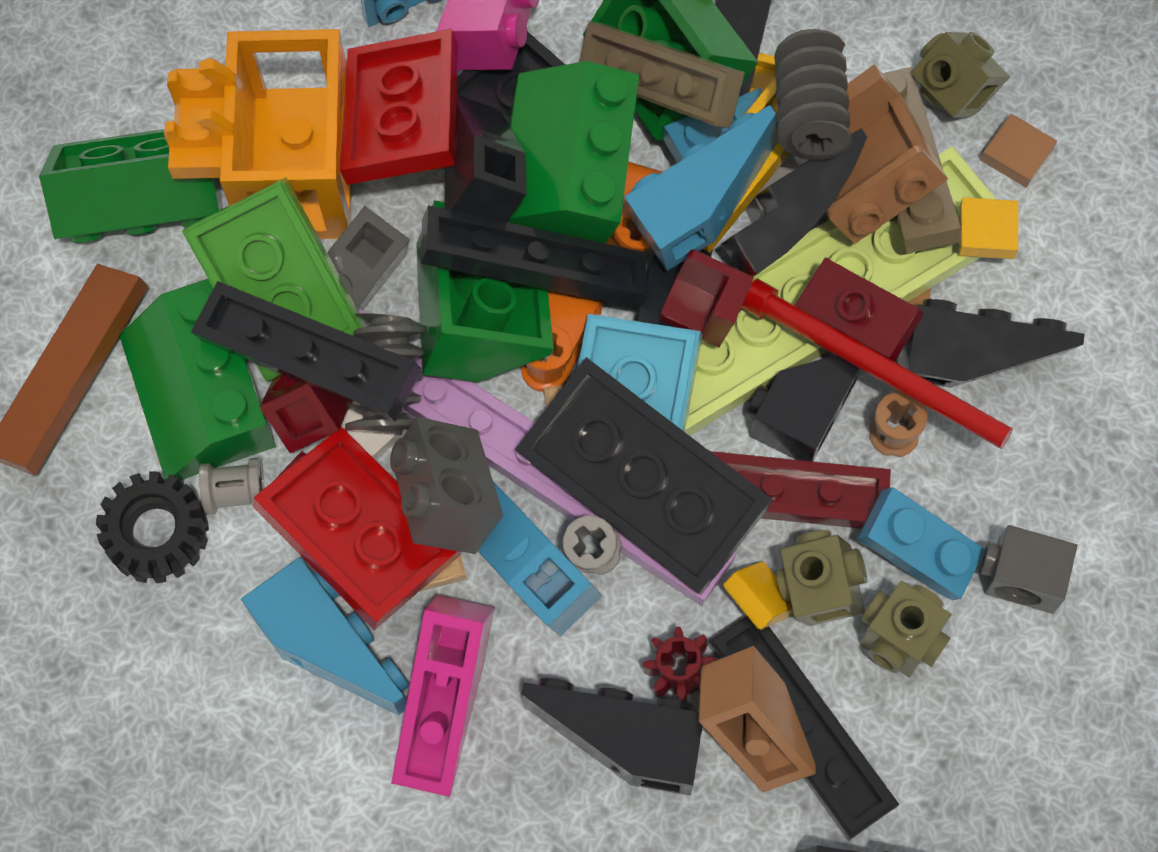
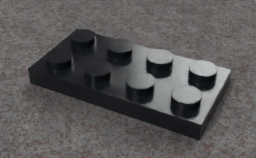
[515,357,774,595]

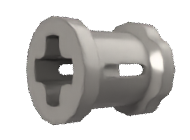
[199,458,265,515]
[563,515,622,575]

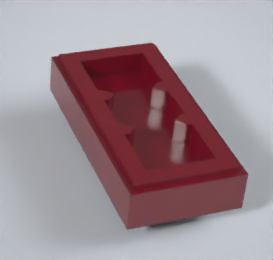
[795,257,924,362]

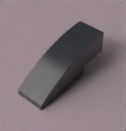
[722,128,867,277]

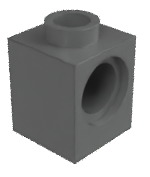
[979,525,1078,614]

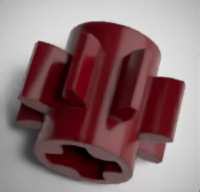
[642,626,717,702]

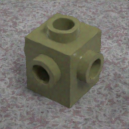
[911,32,1010,118]
[777,530,867,626]
[860,580,952,678]

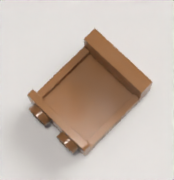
[807,64,948,244]

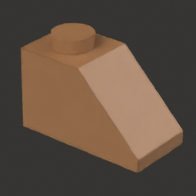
[699,646,816,792]

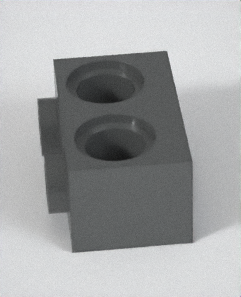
[390,417,503,554]

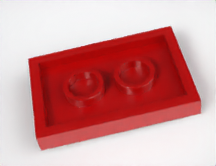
[340,28,458,185]
[253,427,461,631]

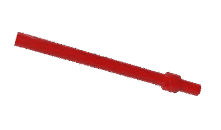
[741,278,1013,449]

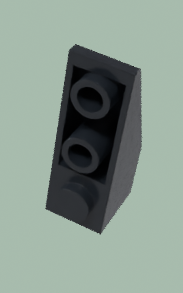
[445,95,527,222]
[897,299,1085,388]
[522,678,703,796]

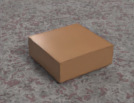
[980,114,1057,188]

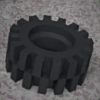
[96,471,209,584]

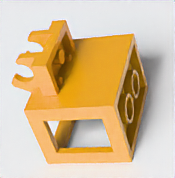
[164,29,352,239]

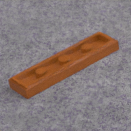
[0,264,148,476]

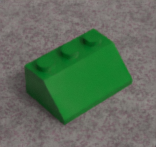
[582,0,758,140]
[507,61,639,243]
[39,129,222,243]
[416,200,554,382]
[119,278,276,480]

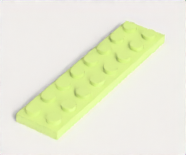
[685,146,1019,436]

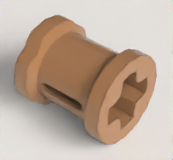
[870,391,928,457]

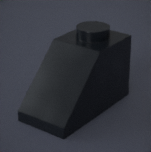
[746,356,862,461]

